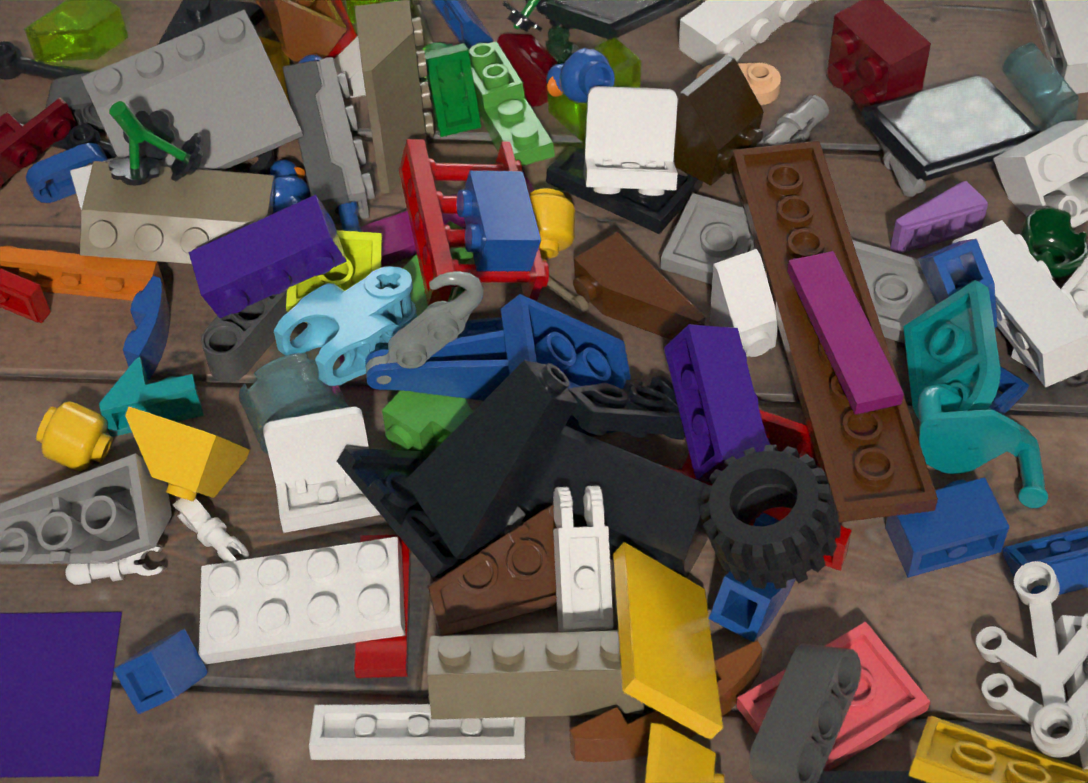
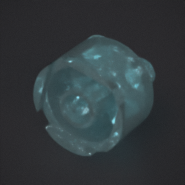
[239,353,349,454]

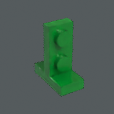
[420,43,482,137]

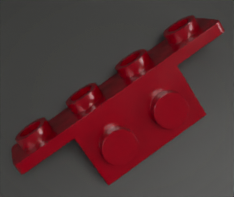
[0,98,76,187]

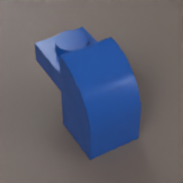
[709,512,796,642]

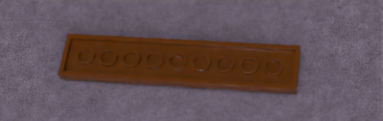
[732,141,938,523]

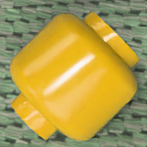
[529,188,576,259]
[36,401,113,471]

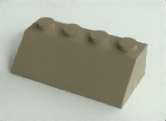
[355,0,434,194]
[80,161,275,264]
[427,631,644,720]

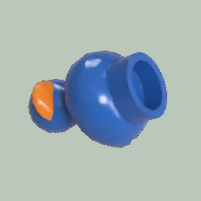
[547,48,615,103]
[269,159,310,214]

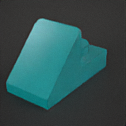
[99,357,204,437]

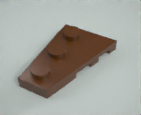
[427,503,557,636]

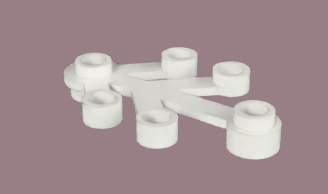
[976,561,1088,757]

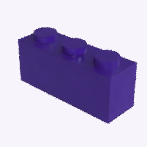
[188,195,347,318]
[664,325,770,481]

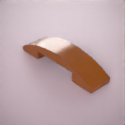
[569,640,763,762]

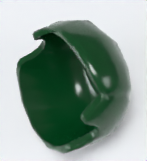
[1020,207,1088,278]

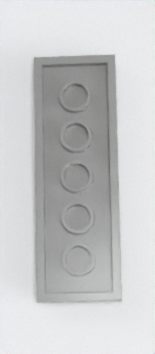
[661,193,936,343]

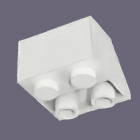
[993,120,1088,228]

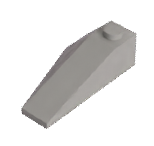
[0,453,172,564]

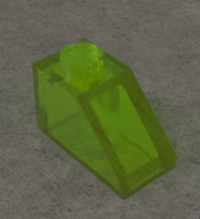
[24,0,128,62]

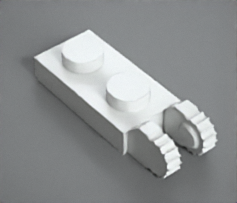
[553,486,613,632]

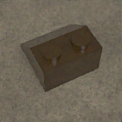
[673,54,764,186]

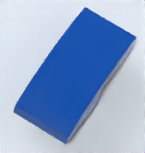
[123,275,170,380]

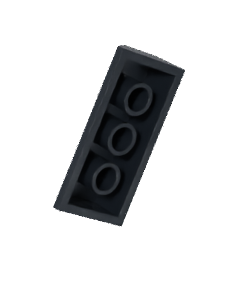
[518,426,710,578]

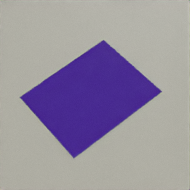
[0,612,122,778]

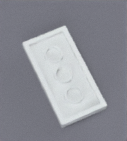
[199,537,405,664]

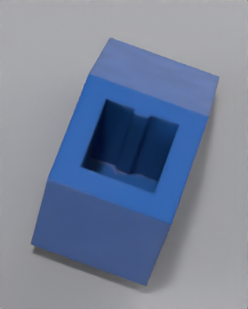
[918,238,998,328]

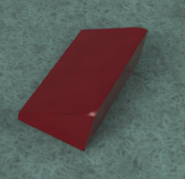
[497,34,563,107]

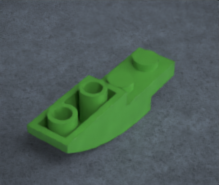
[468,41,555,166]

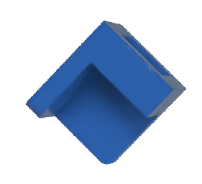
[113,628,208,715]

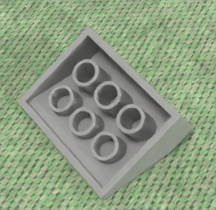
[81,10,303,171]

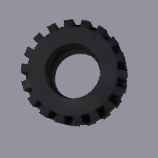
[700,445,841,589]

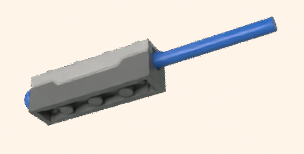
[282,55,375,232]

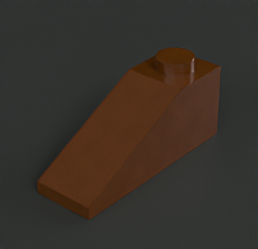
[573,232,705,340]

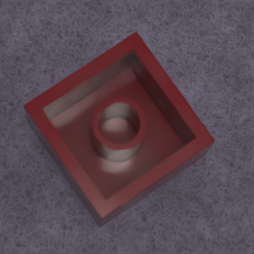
[827,0,931,111]

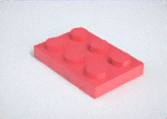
[736,621,930,771]

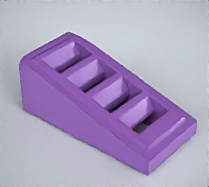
[890,181,988,254]

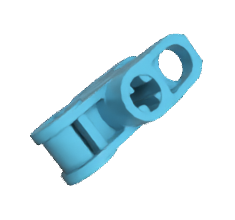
[274,266,417,386]

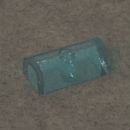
[1002,41,1079,129]

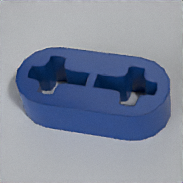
[26,143,108,203]

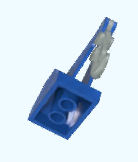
[365,271,631,436]

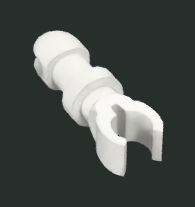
[173,498,249,562]
[65,545,167,585]

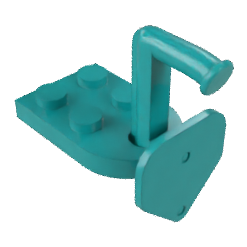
[903,280,1049,508]

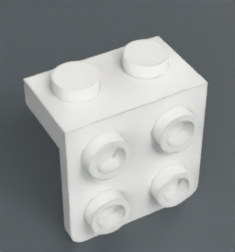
[583,86,678,196]
[263,407,381,533]

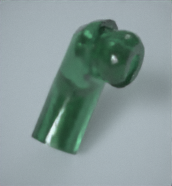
[545,27,580,64]

